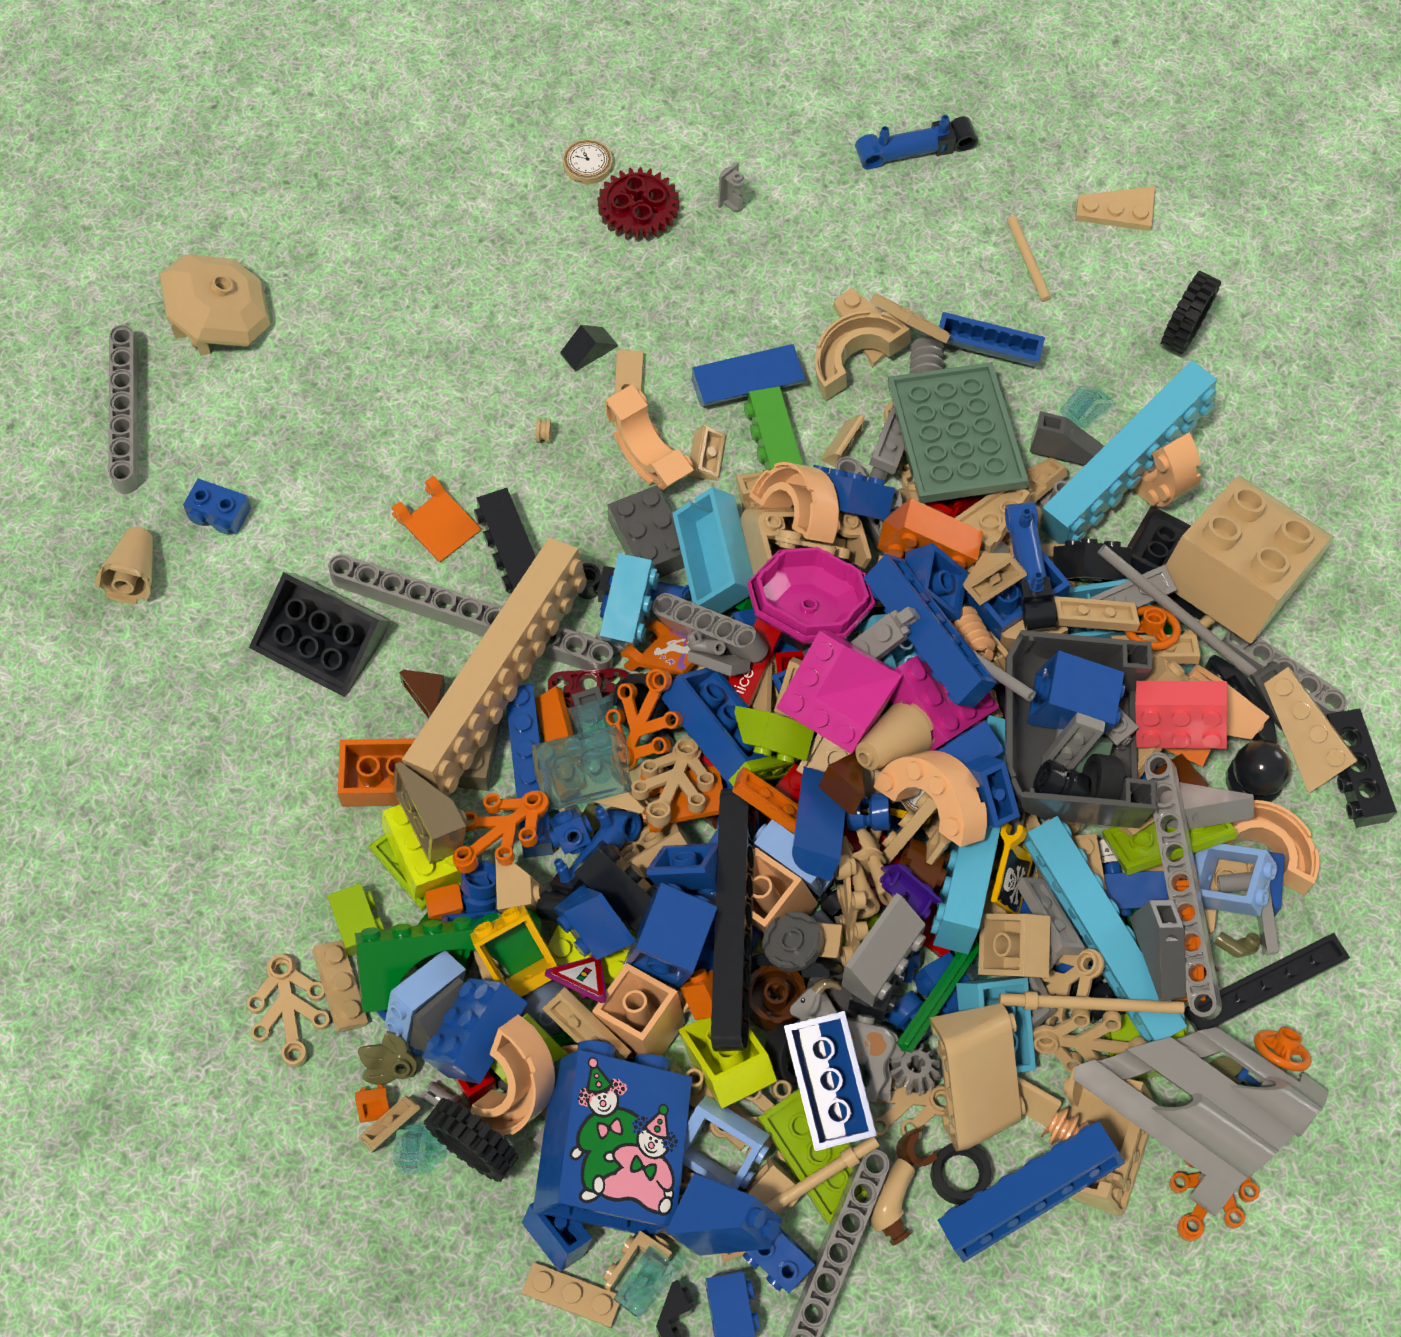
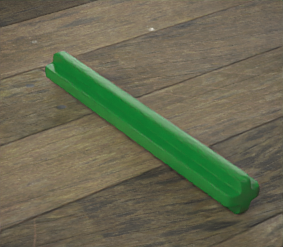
[897,937,979,1053]

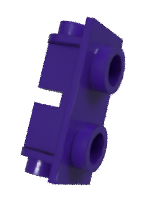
[880,864,942,919]

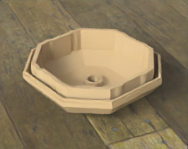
[159,254,270,347]

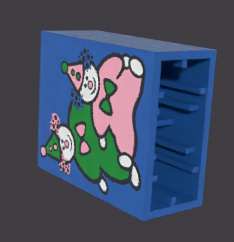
[533,1040,692,1236]

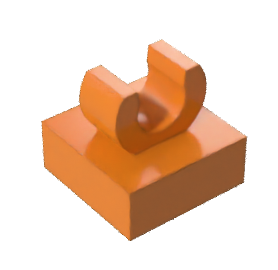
[355,1084,390,1123]

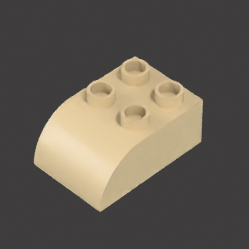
[1165,475,1334,644]

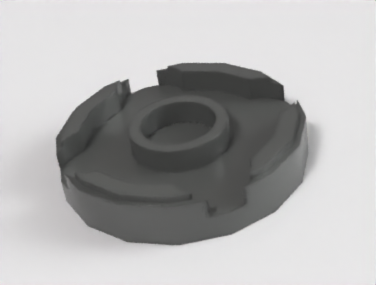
[762,912,824,972]

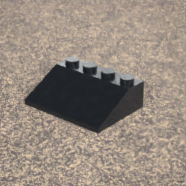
[1127,505,1213,626]
[249,572,391,697]

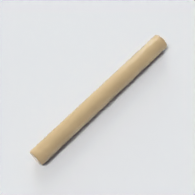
[1007,216,1051,302]

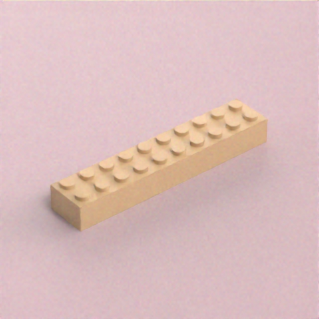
[402,538,587,797]

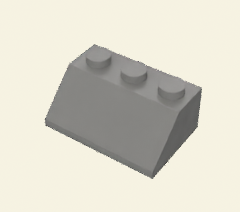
[842,893,926,1007]

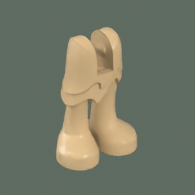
[841,828,907,919]

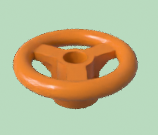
[1124,606,1181,651]
[1254,1027,1312,1071]

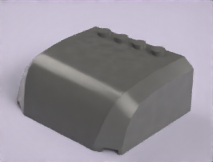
[1005,630,1156,828]

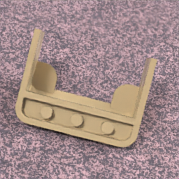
[740,508,872,575]

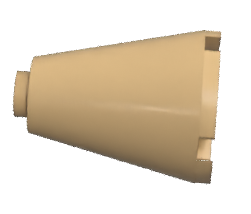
[95,527,153,604]
[855,701,935,770]

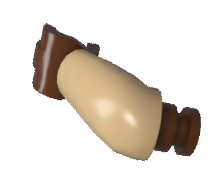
[870,1129,938,1246]

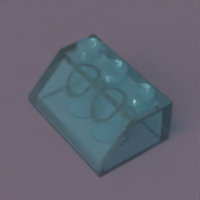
[532,725,631,811]

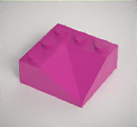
[776,630,903,754]
[890,655,999,751]

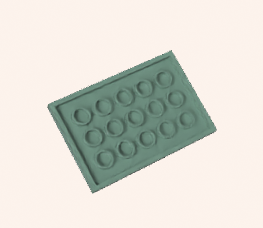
[888,362,1029,503]

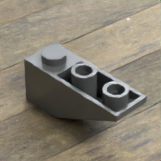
[1030,411,1104,465]
[1129,900,1186,1000]

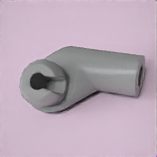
[686,631,726,655]

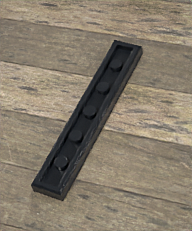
[1184,933,1350,1032]

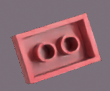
[1135,681,1227,749]

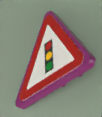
[545,957,607,1003]

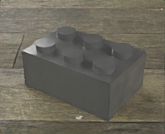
[607,485,685,578]

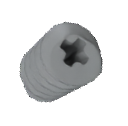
[909,336,944,374]

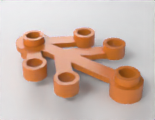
[606,668,683,771]
[452,791,549,874]
[1169,1160,1259,1242]

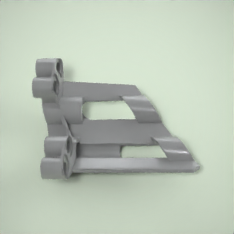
[1073,1027,1328,1216]

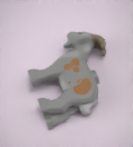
[789,978,905,1102]

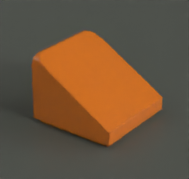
[425,884,463,919]

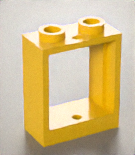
[470,904,558,997]

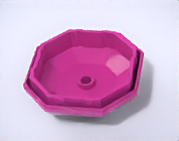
[747,547,875,644]

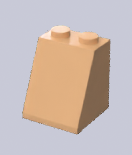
[1188,664,1269,740]
[752,848,818,937]
[592,963,685,1061]

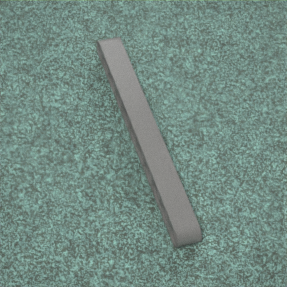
[328,554,614,670]

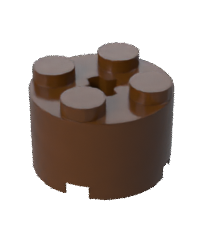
[898,837,950,908]
[749,966,806,1032]

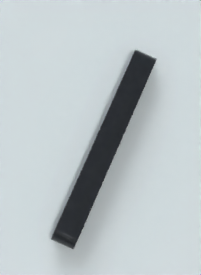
[711,788,756,1052]

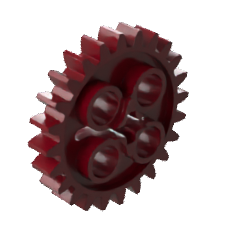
[598,167,680,241]

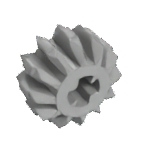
[889,1043,941,1096]

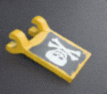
[991,823,1033,914]

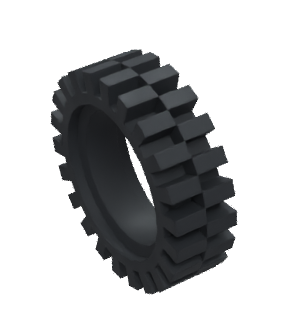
[1160,271,1221,354]
[424,1098,519,1182]

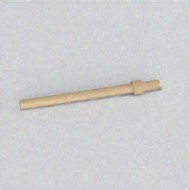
[998,991,1185,1014]
[764,1137,880,1213]

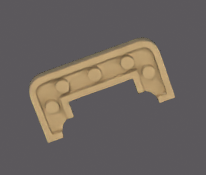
[930,1003,1026,1151]
[1059,1067,1155,1216]

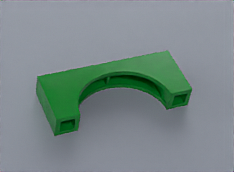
[355,909,543,1013]

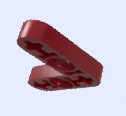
[548,668,628,742]

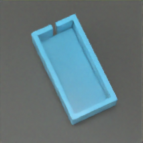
[672,487,754,614]

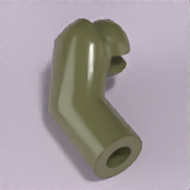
[1214,931,1261,958]

